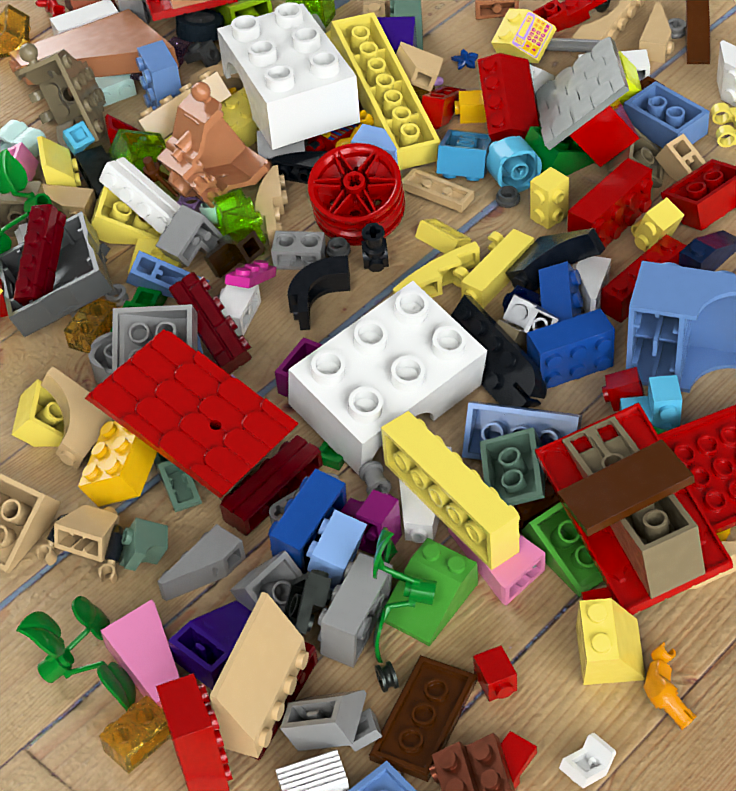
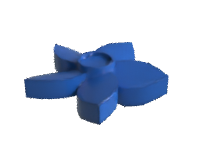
[451,49,478,70]

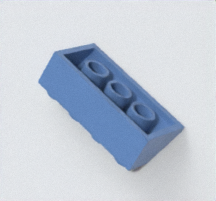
[462,401,582,460]

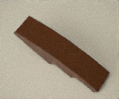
[686,0,710,64]

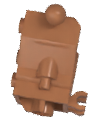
[157,82,272,208]

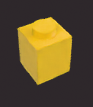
[455,90,487,124]

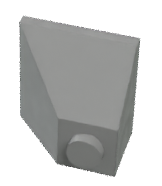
[230,550,303,613]

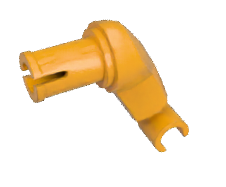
[644,642,697,730]

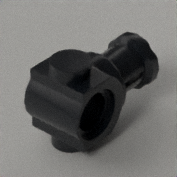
[361,223,389,272]

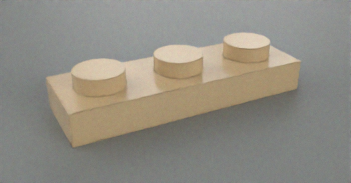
[402,168,475,213]

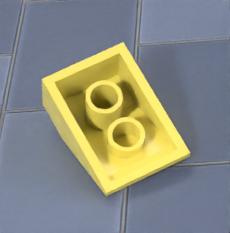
[90,186,161,245]

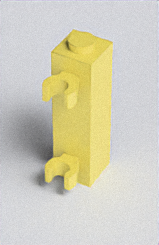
[453,229,534,309]

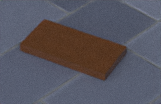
[557,439,695,536]
[369,655,477,782]

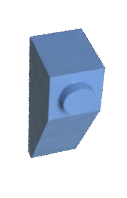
[126,250,209,298]

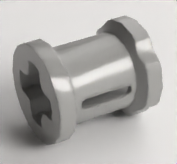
[359,461,391,496]

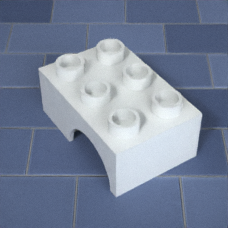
[217,2,360,150]
[288,281,487,475]

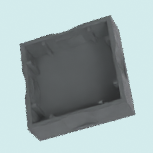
[0,211,114,337]

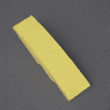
[393,241,480,298]

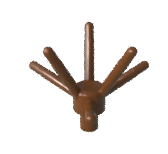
[143,156,179,197]

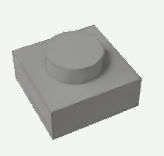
[350,708,382,752]

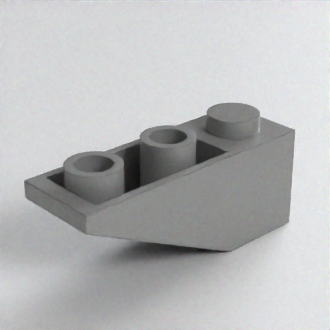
[157,524,246,601]

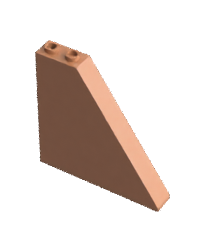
[9,9,179,85]

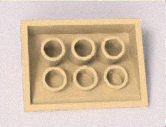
[0,473,61,574]
[210,592,309,758]

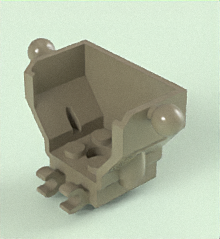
[14,43,106,168]

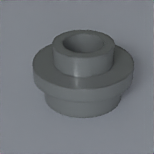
[496,186,520,208]
[326,237,351,257]

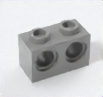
[271,231,326,270]

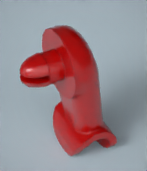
[35,0,65,18]

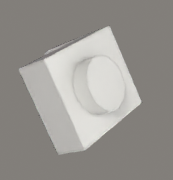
[559,733,616,788]

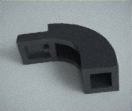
[287,255,350,330]

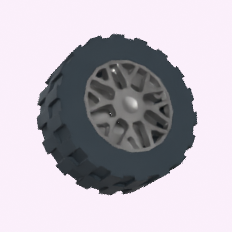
[176,9,224,43]

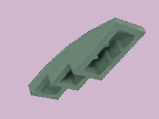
[154,452,202,512]

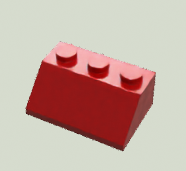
[661,159,736,231]

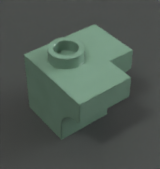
[119,518,168,571]

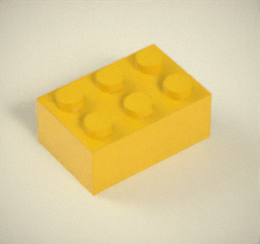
[78,421,157,507]

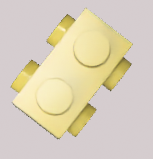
[530,167,569,230]

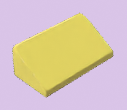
[415,218,472,254]

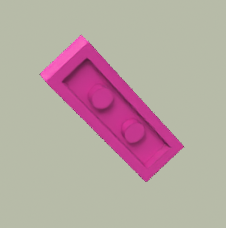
[225,260,277,288]

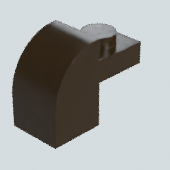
[204,228,266,278]

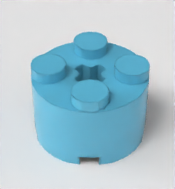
[486,136,542,192]

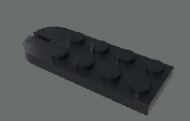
[451,294,547,408]

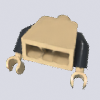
[36,505,123,584]

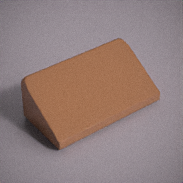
[475,0,519,20]

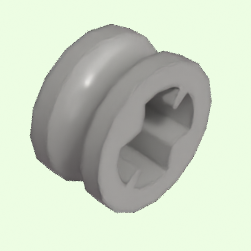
[668,18,686,39]
[104,284,129,307]

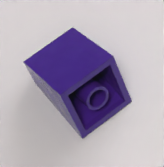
[377,17,417,54]

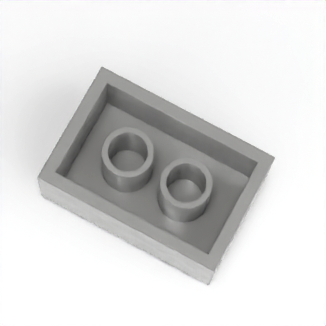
[318,552,393,668]

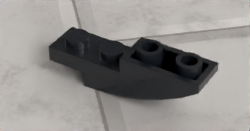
[271,151,328,184]

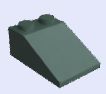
[480,427,546,506]

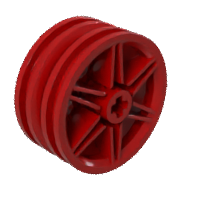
[308,143,405,246]

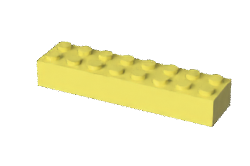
[330,12,441,170]

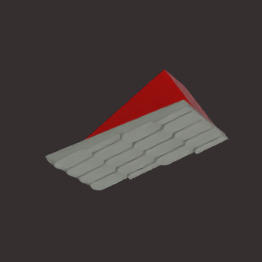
[535,37,640,167]

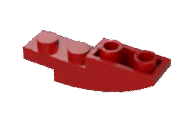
[533,0,607,32]

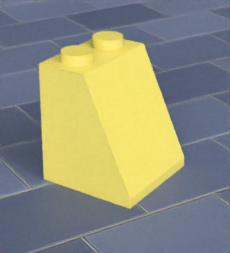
[576,598,646,685]

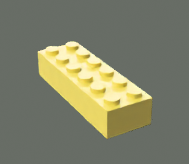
[381,411,520,570]

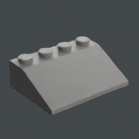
[112,304,198,373]

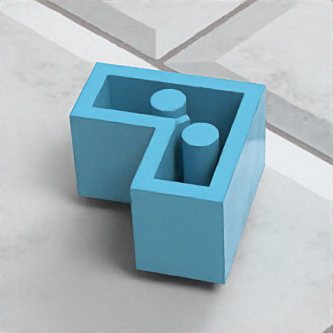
[619,375,682,431]

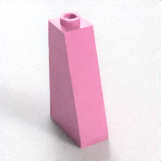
[448,528,545,606]
[100,599,180,720]

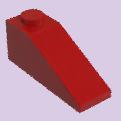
[421,85,466,129]

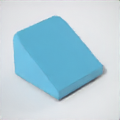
[63,121,95,156]

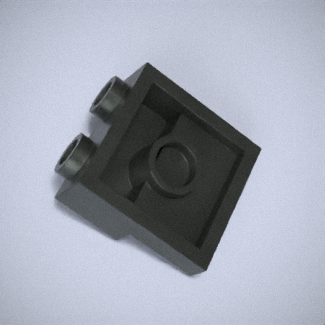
[284,570,333,636]

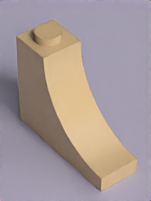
[41,366,115,470]

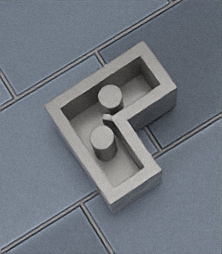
[155,204,223,267]

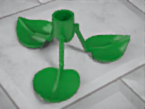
[0,149,67,254]
[373,527,437,663]
[16,596,136,714]

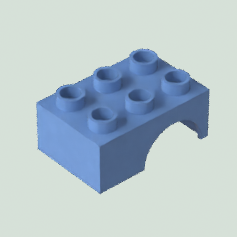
[626,261,736,393]

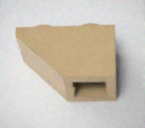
[396,42,444,92]

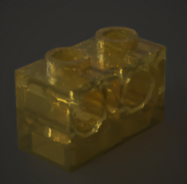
[64,298,117,353]
[99,695,171,774]

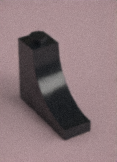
[506,228,606,293]

